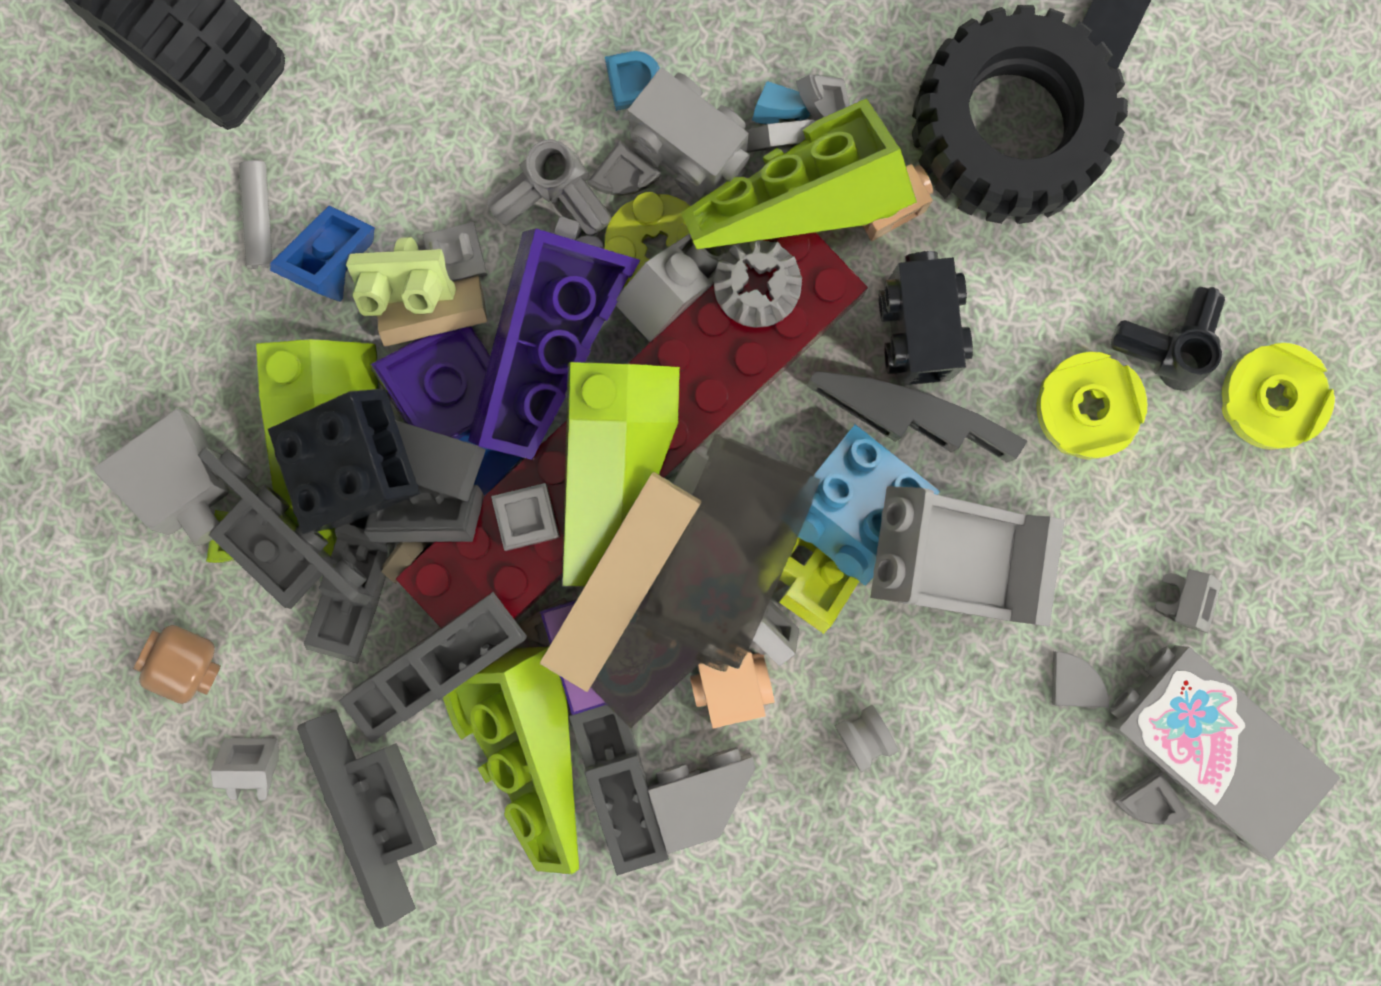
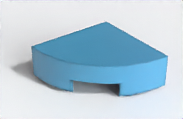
[752,81,810,125]

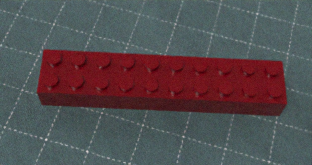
[396,232,868,627]

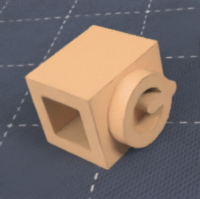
[690,643,775,728]

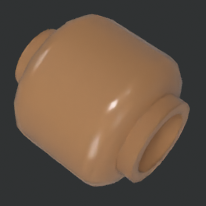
[133,625,221,704]

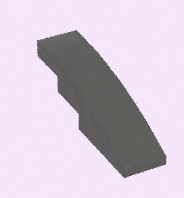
[807,371,1027,463]
[304,515,396,664]
[339,592,527,743]
[567,700,669,876]

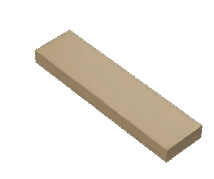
[540,472,702,692]

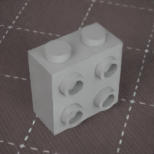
[627,67,750,200]

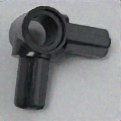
[1111,287,1225,391]

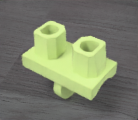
[346,237,456,316]

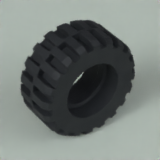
[64,0,285,130]
[912,5,1128,224]

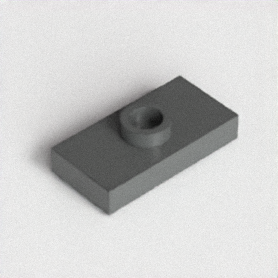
[364,485,484,543]

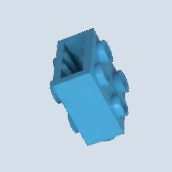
[780,424,940,586]

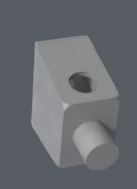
[93,408,229,546]

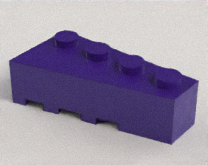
[468,228,640,460]

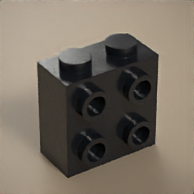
[878,251,973,386]
[268,388,420,535]

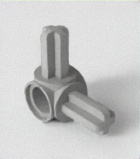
[487,139,611,236]

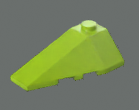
[681,98,917,249]
[256,339,379,556]
[562,362,680,586]
[443,646,579,874]

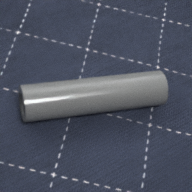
[239,160,273,269]

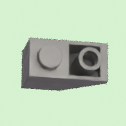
[616,233,727,341]
[648,747,756,854]

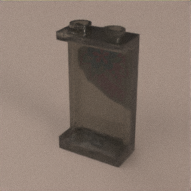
[635,434,824,672]

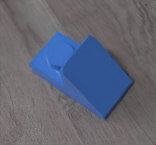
[270,205,375,302]

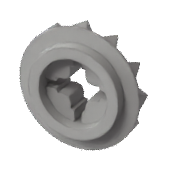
[714,240,802,327]

